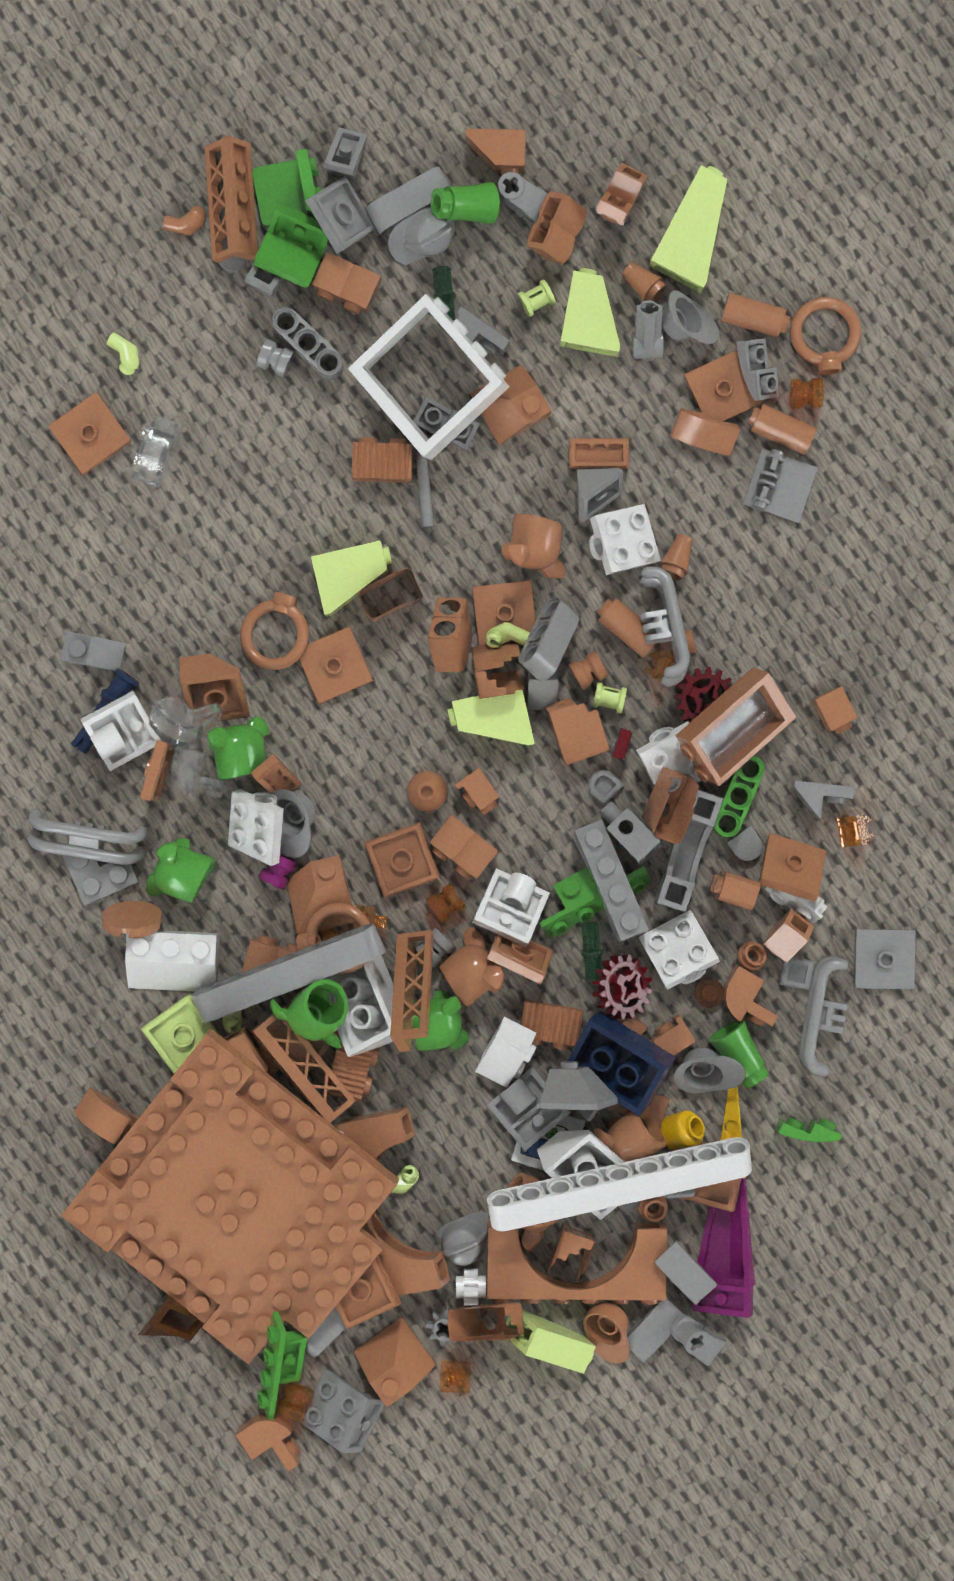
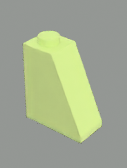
[560,268,620,357]
[311,540,392,617]
[447,690,535,746]
[502,1309,596,1374]

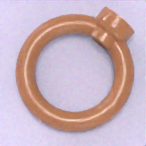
[790,297,861,375]
[240,592,309,670]
[296,903,370,974]

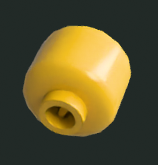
[660,1110,705,1151]

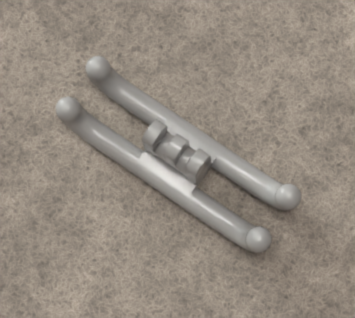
[640,567,690,687]
[28,809,147,865]
[799,957,848,1076]

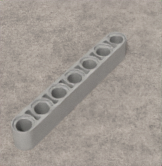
[191,923,386,1023]

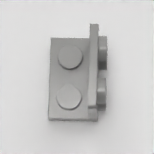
[300,1370,385,1453]

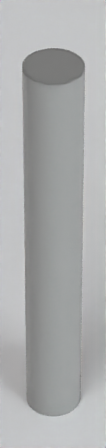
[415,448,434,528]

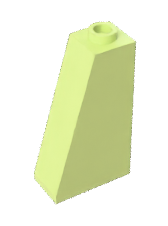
[649,165,727,294]

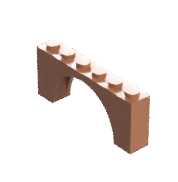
[333,1107,450,1295]
[487,1221,667,1305]

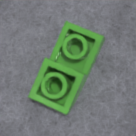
[775,1117,842,1142]

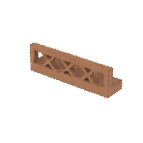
[205,136,258,263]
[390,930,434,1052]
[249,1014,356,1123]

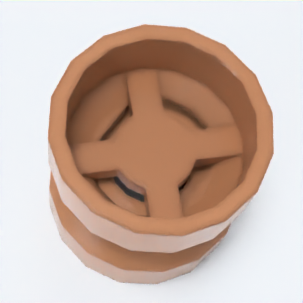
[568,651,608,690]

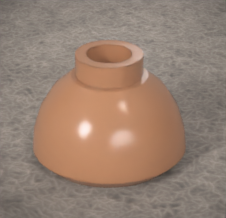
[407,771,448,812]

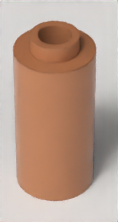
[721,292,790,338]
[747,404,817,455]
[597,598,656,658]

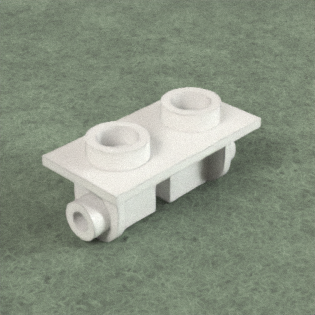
[765,887,827,924]

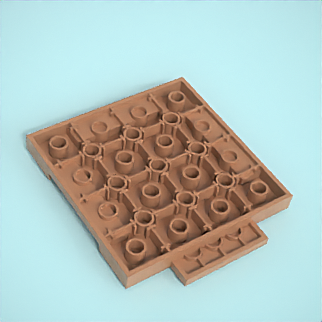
[61,1029,399,1365]

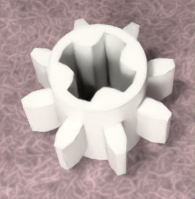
[456,1269,486,1306]

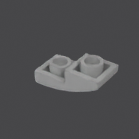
[736,338,779,401]
[413,396,480,451]
[654,1240,718,1305]
[627,1298,684,1362]

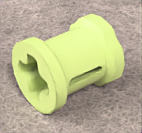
[517,279,556,317]
[592,682,627,714]

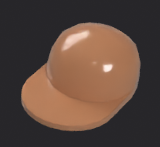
[583,1302,631,1363]

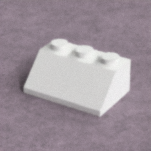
[125,930,220,991]
[321,955,394,1057]
[537,1130,624,1220]

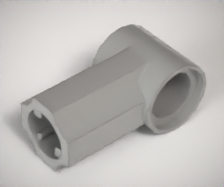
[632,300,663,359]

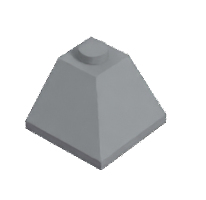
[540,1061,618,1110]

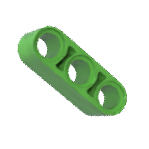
[713,756,764,837]

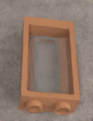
[675,667,796,786]

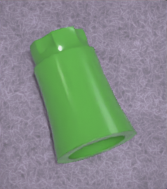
[430,182,500,225]
[708,1019,769,1088]

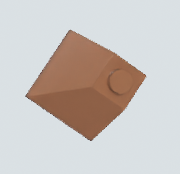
[470,365,551,445]
[180,654,250,725]
[287,855,355,935]
[354,1317,436,1407]

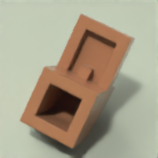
[596,163,648,226]
[723,964,778,1027]
[73,1087,140,1144]
[235,1413,301,1472]

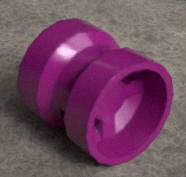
[258,854,298,890]

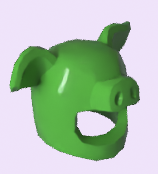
[207,717,269,780]
[145,838,217,903]
[270,979,348,1049]
[412,990,469,1051]

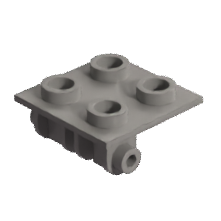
[743,448,818,524]

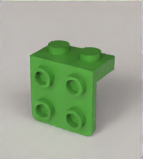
[252,149,321,227]
[254,202,328,287]

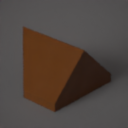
[138,1295,204,1341]

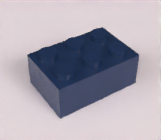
[568,1011,676,1116]

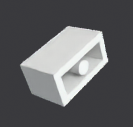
[475,1017,536,1088]

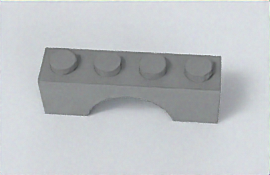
[654,790,723,912]
[572,819,649,944]

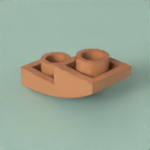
[670,408,740,456]

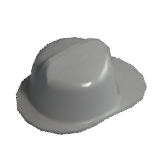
[388,206,455,265]
[662,291,719,345]
[272,789,315,858]
[674,1047,745,1094]
[436,1211,489,1266]

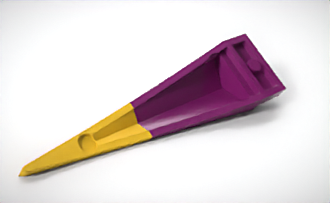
[692,1086,755,1318]

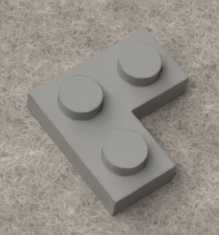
[62,855,140,906]

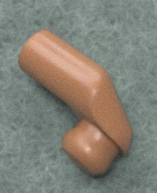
[163,206,206,235]

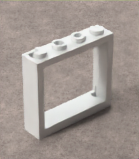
[348,294,510,460]

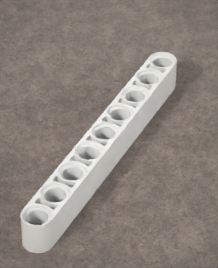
[487,1137,752,1231]

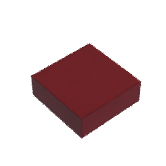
[611,728,632,760]

